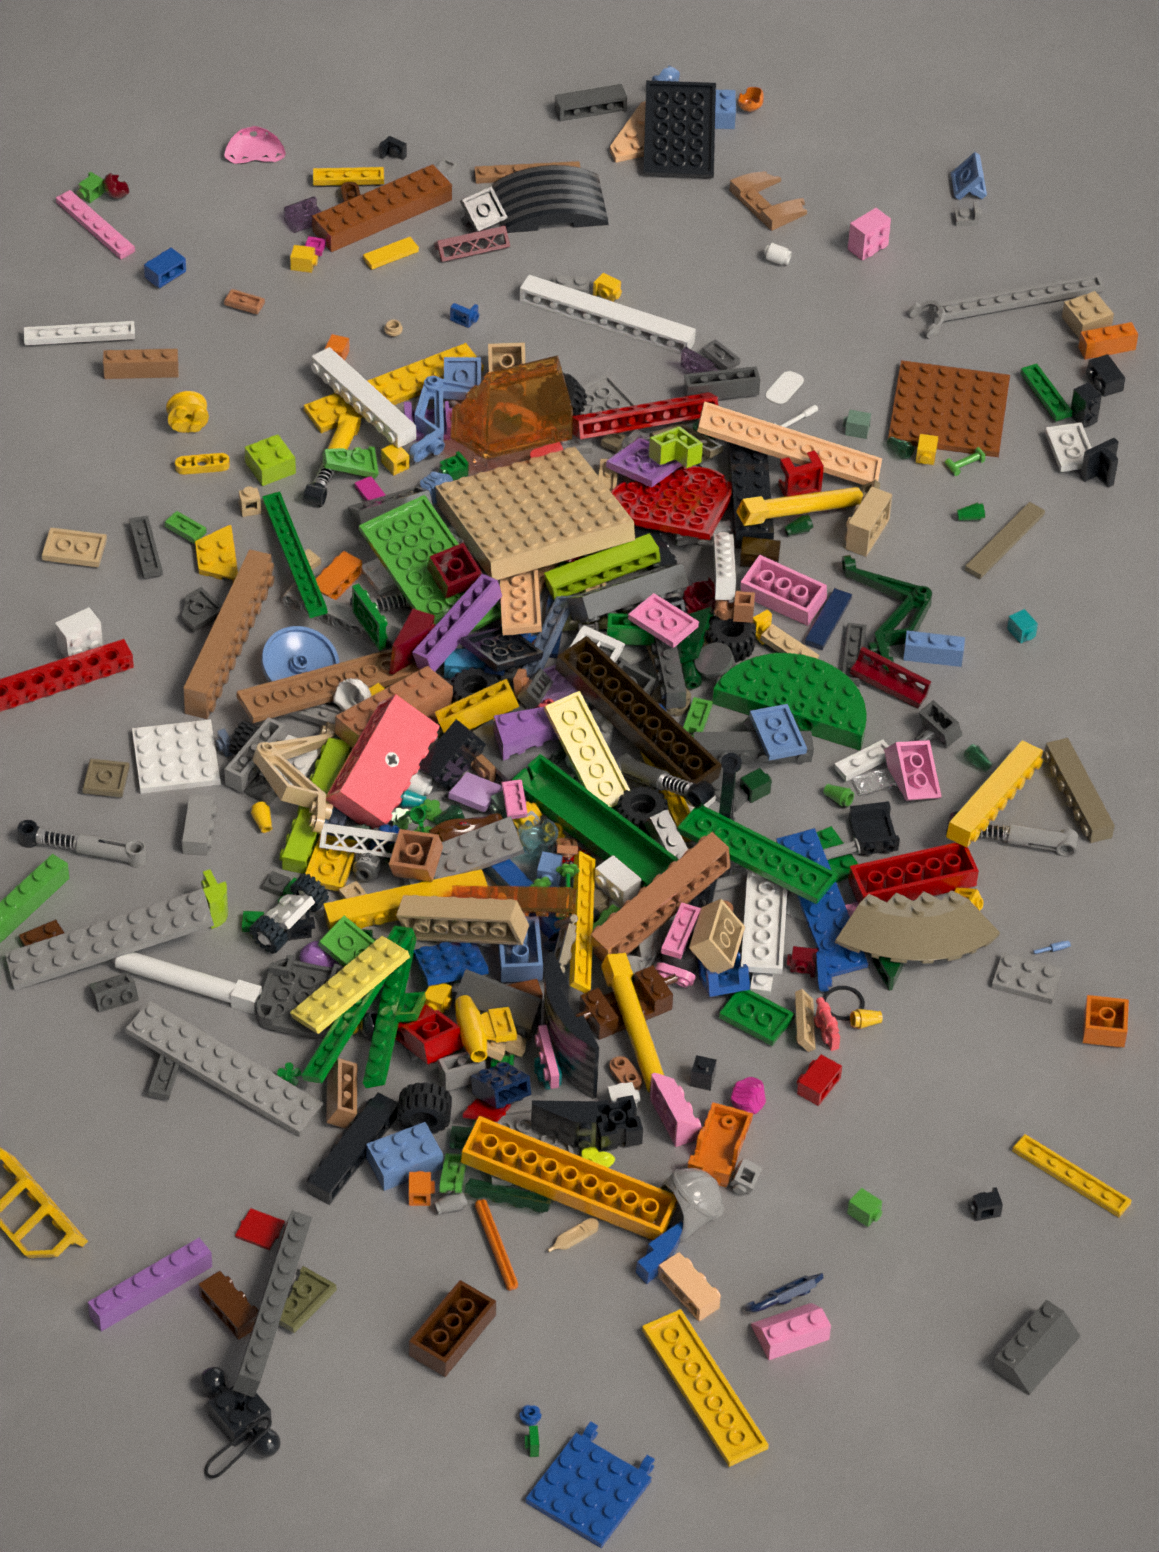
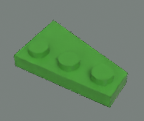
[322,447,379,479]

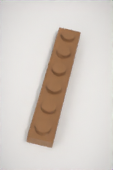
[474,161,581,184]

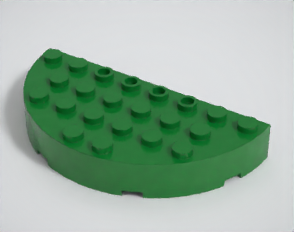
[713,653,867,751]

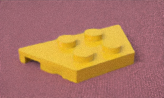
[195,525,238,583]

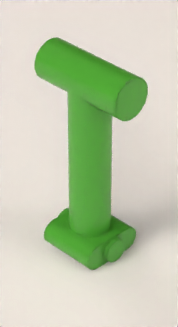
[945,447,986,476]

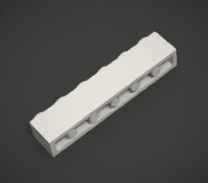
[713,532,736,600]

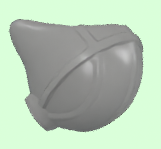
[659,1168,724,1241]

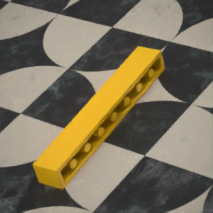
[946,740,1043,847]
[323,869,489,931]

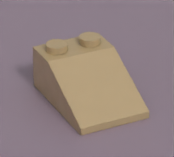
[488,342,527,397]

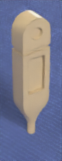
[547,1218,599,1252]

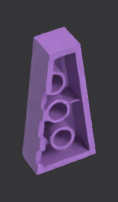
[493,707,559,761]

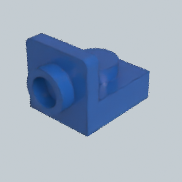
[450,303,480,328]

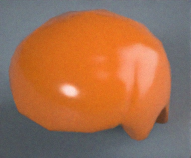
[737,87,764,112]

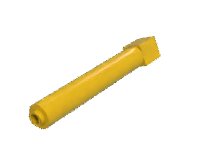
[736,487,863,526]
[601,953,665,1093]

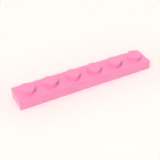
[56,190,135,260]

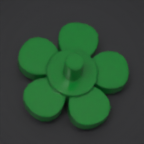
[277,1062,301,1086]

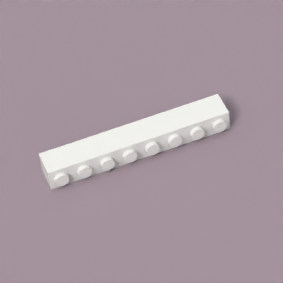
[311,347,416,448]

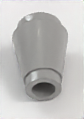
[434,1191,468,1214]

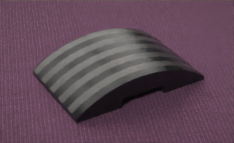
[493,165,609,233]
[543,952,599,1099]

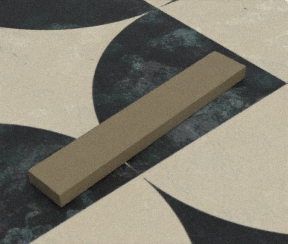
[965,502,1045,579]

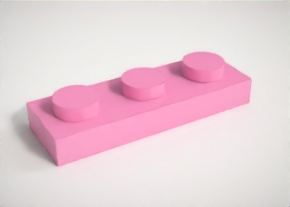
[661,903,701,959]
[535,1025,559,1089]

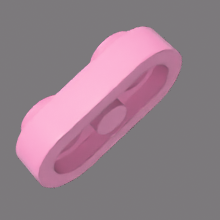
[655,963,696,988]

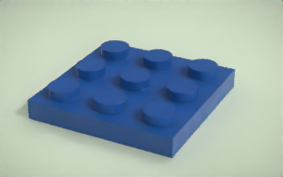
[414,942,489,986]

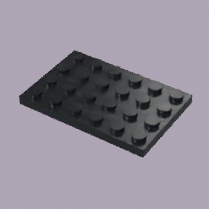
[643,80,716,178]

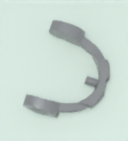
[908,300,946,339]

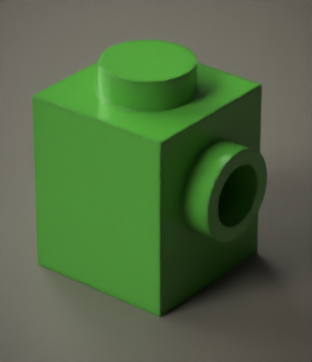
[847,1187,883,1227]

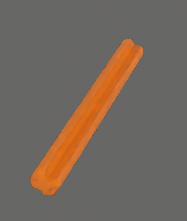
[475,1199,518,1291]

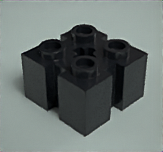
[596,1095,643,1151]

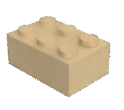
[844,487,892,557]
[689,899,745,974]

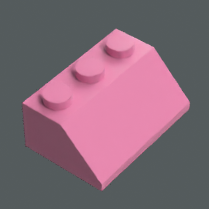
[650,1073,702,1147]
[751,1303,831,1360]

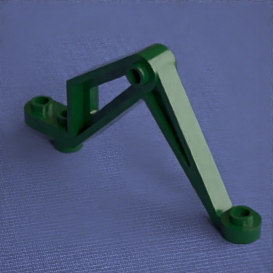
[842,555,932,671]

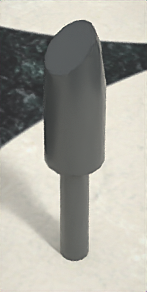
[444,796,479,812]

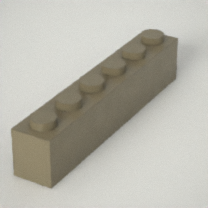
[1043,738,1115,843]

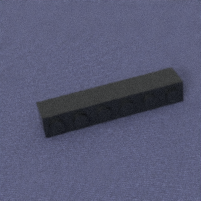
[306,1092,398,1205]

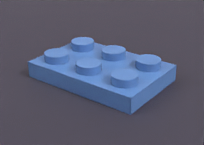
[749,704,807,760]

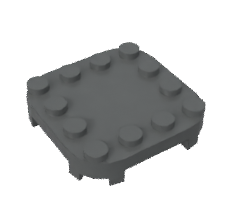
[257,955,342,1039]

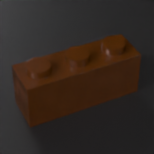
[198,1270,258,1340]

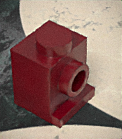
[787,946,818,978]

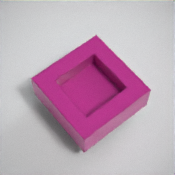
[305,236,326,256]

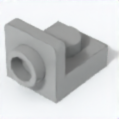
[954,201,981,226]

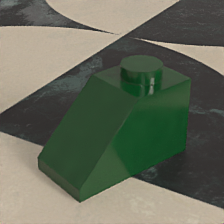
[872,956,903,991]

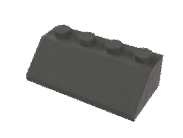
[347,486,433,531]
[455,969,542,1042]
[993,1299,1080,1395]

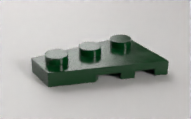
[677,607,714,664]

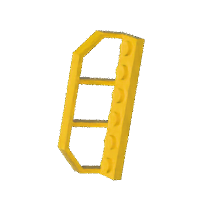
[0,1147,88,1258]

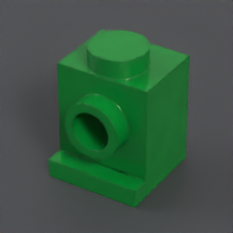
[438,451,469,481]

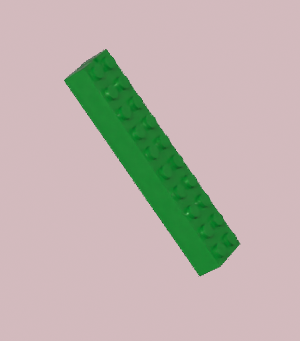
[512,754,679,889]

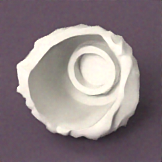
[333,678,371,711]

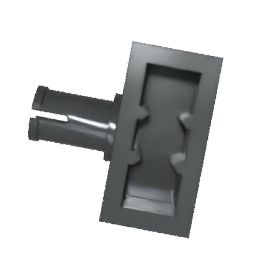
[914,700,963,747]

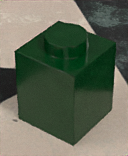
[740,768,772,803]

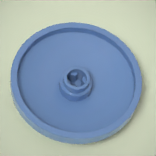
[261,626,339,682]

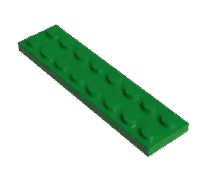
[677,805,838,904]

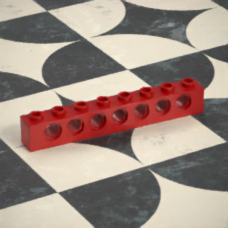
[571,392,718,439]
[0,639,134,712]

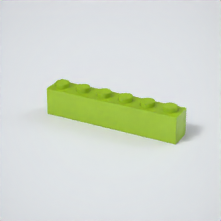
[544,533,660,601]

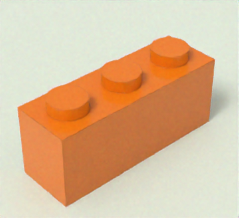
[1078,322,1138,360]
[316,551,363,600]

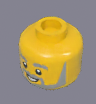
[512,801,542,831]

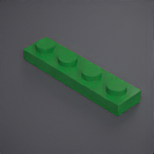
[1020,363,1072,422]

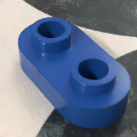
[817,951,832,992]

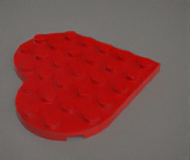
[611,466,732,540]

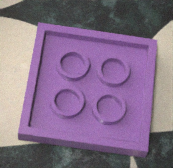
[606,438,682,487]

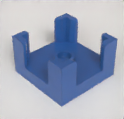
[698,951,750,997]

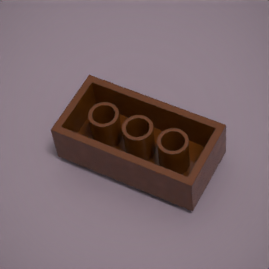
[409,1280,496,1377]

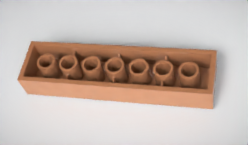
[591,832,730,962]

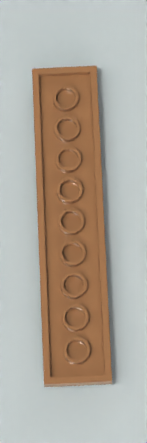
[236,649,421,723]

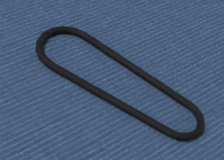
[205,1416,272,1479]

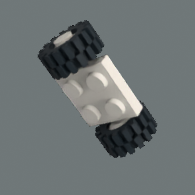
[249,873,329,954]

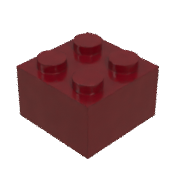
[427,542,482,599]

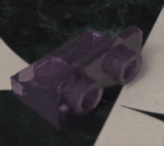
[284,196,322,233]
[680,347,718,373]

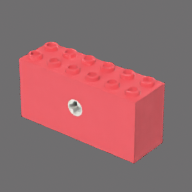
[326,694,440,829]

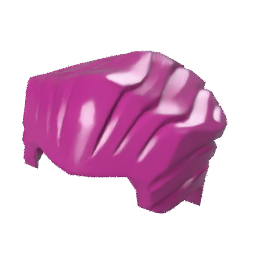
[731,1077,766,1115]

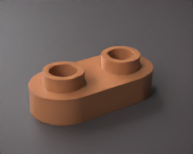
[610,1056,642,1091]

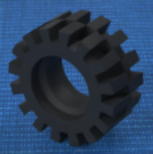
[229,720,260,755]

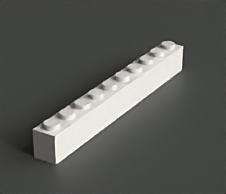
[520,275,696,356]

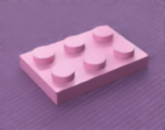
[628,593,699,648]

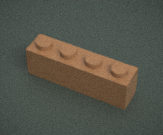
[103,349,179,379]

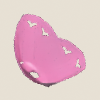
[224,126,286,164]

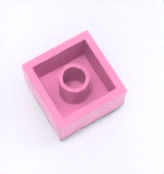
[848,208,891,261]

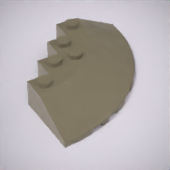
[835,891,1000,964]

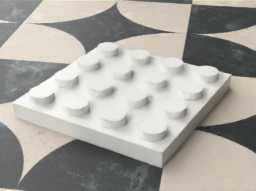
[132,719,221,794]

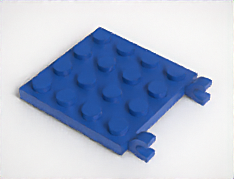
[526,1421,655,1548]

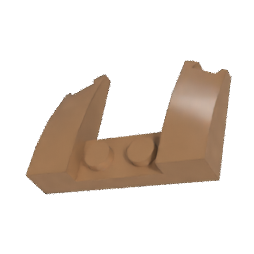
[729,171,807,231]

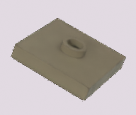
[83,759,130,798]

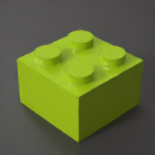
[245,434,296,486]

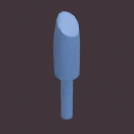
[1033,941,1071,954]

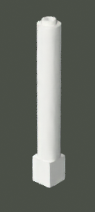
[113,952,262,1014]

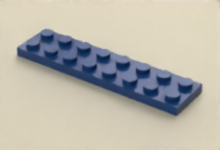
[776,828,868,977]

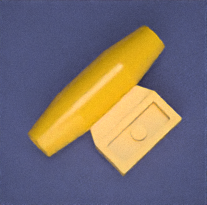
[456,995,517,1062]

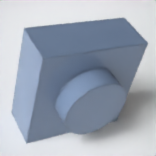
[216,728,233,757]

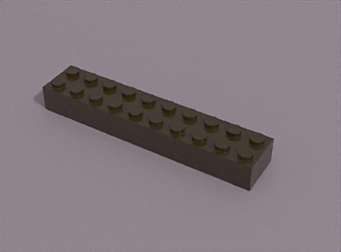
[555,635,722,784]

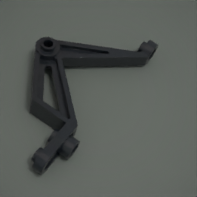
[691,753,742,908]

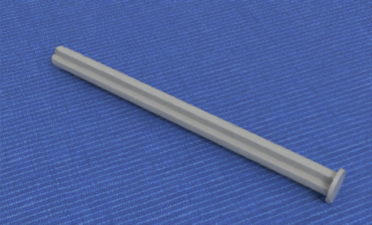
[708,838,861,892]

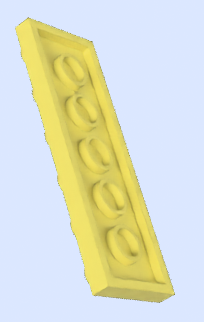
[543,691,630,808]
[290,936,410,1034]

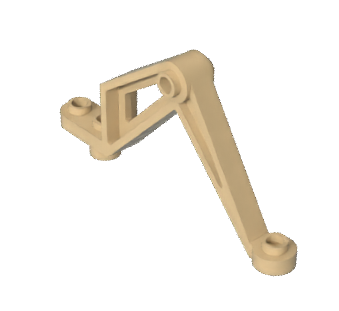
[252,722,335,833]

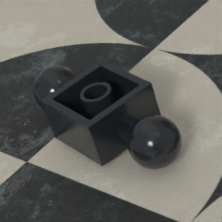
[199,1367,281,1457]

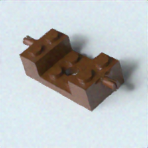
[575,965,678,1040]

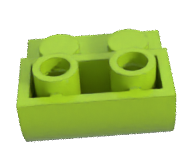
[201,869,228,929]

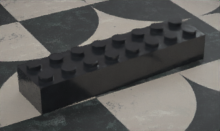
[727,442,774,549]

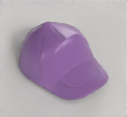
[299,941,339,968]

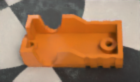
[687,1102,753,1187]

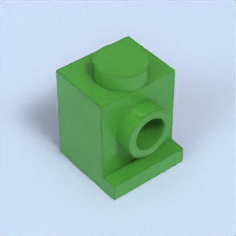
[77,172,105,203]

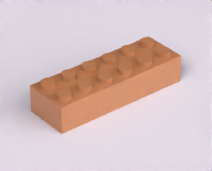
[335,666,453,748]

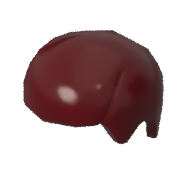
[103,173,130,199]

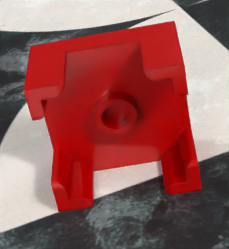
[778,450,824,497]

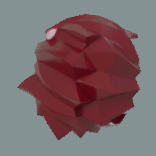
[682,577,716,623]

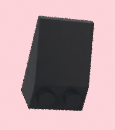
[531,1100,596,1148]

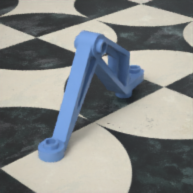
[409,376,525,462]

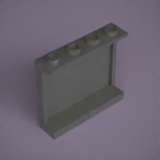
[472,702,567,782]

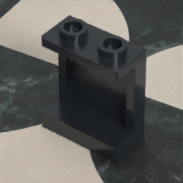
[848,801,900,856]

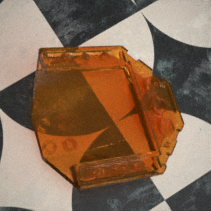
[451,355,573,460]

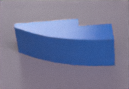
[635,1221,683,1284]

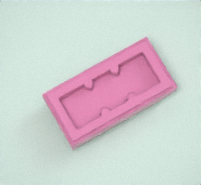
[502,780,527,819]

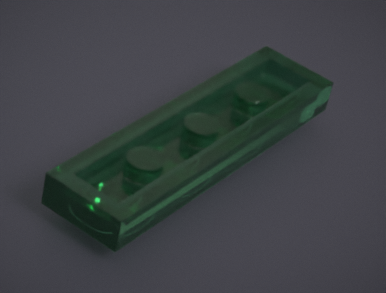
[464,1178,553,1213]

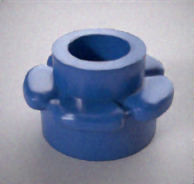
[519,1405,542,1426]

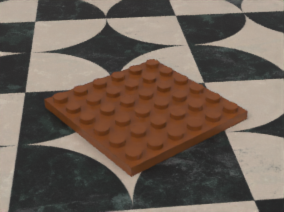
[888,360,1010,458]

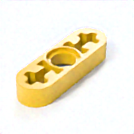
[175,453,230,475]

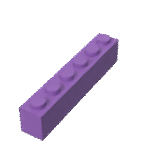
[412,574,502,672]
[88,1237,212,1332]

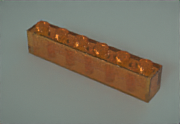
[452,885,576,918]

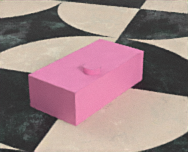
[741,555,827,626]

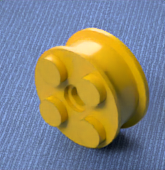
[166,391,209,433]

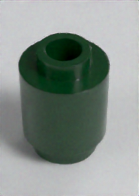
[681,660,702,689]

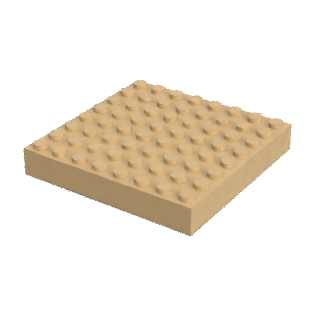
[435,447,635,580]

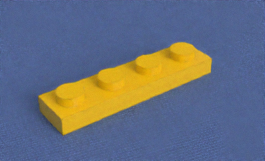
[313,167,384,186]

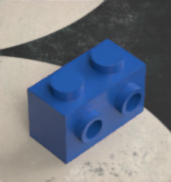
[144,247,186,288]

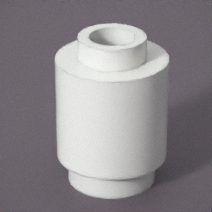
[764,243,792,265]

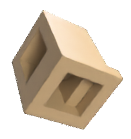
[238,486,261,517]

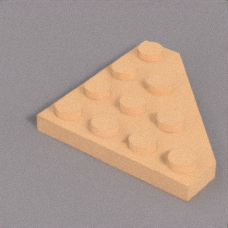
[610,101,646,163]

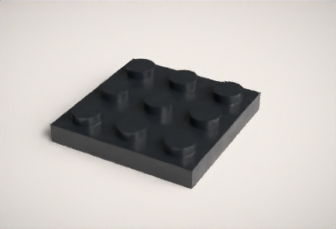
[460,626,543,672]

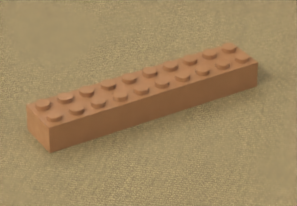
[183,549,274,719]

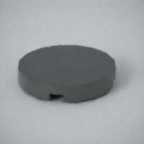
[695,643,734,678]

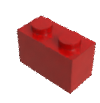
[796,1054,842,1106]

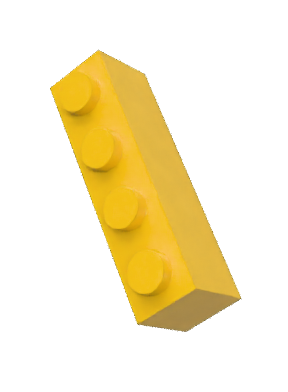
[435,679,519,733]

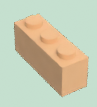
[658,1252,721,1321]

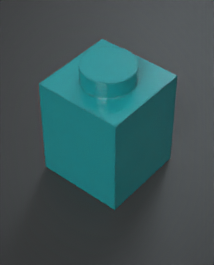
[1007,609,1038,644]

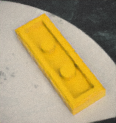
[363,237,419,270]

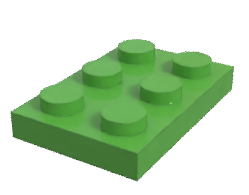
[318,915,375,967]

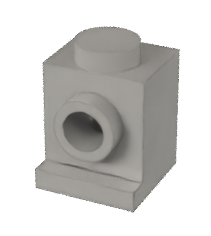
[729,1158,762,1195]

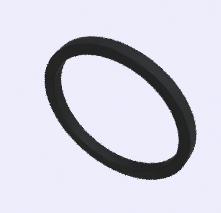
[823,986,865,1021]

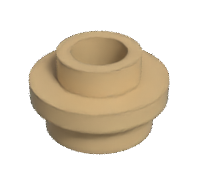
[384,320,403,336]

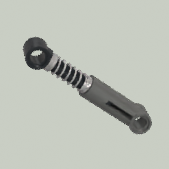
[615,753,715,808]

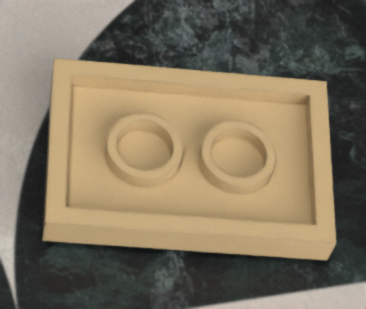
[42,527,107,567]

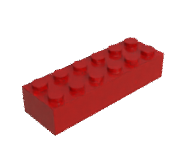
[848,842,979,904]

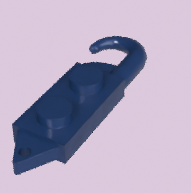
[745,1273,824,1312]

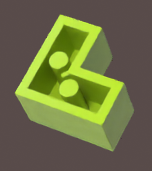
[648,426,703,468]

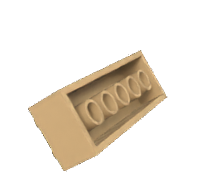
[396,895,529,945]

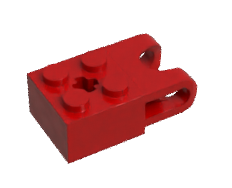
[395,1004,463,1064]

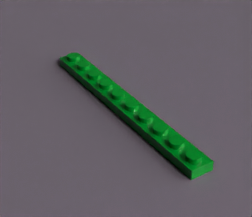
[262,491,328,618]
[301,926,415,1084]
[362,934,417,1088]

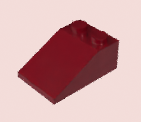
[389,608,436,675]

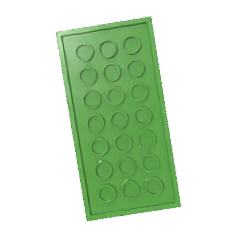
[359,495,501,633]

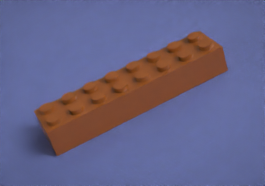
[312,164,452,252]

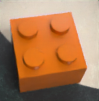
[1083,995,1129,1048]

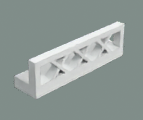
[319,823,398,858]

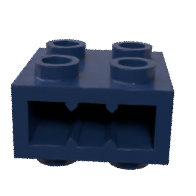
[471,1062,532,1109]

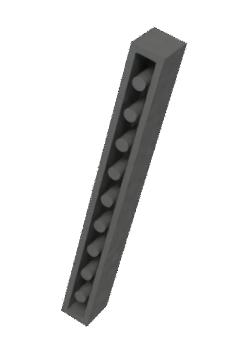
[233,1210,312,1398]

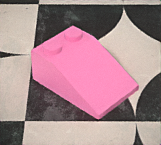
[884,740,942,801]

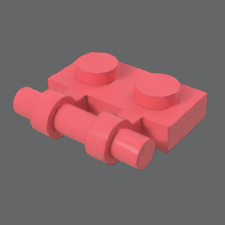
[814,997,840,1051]

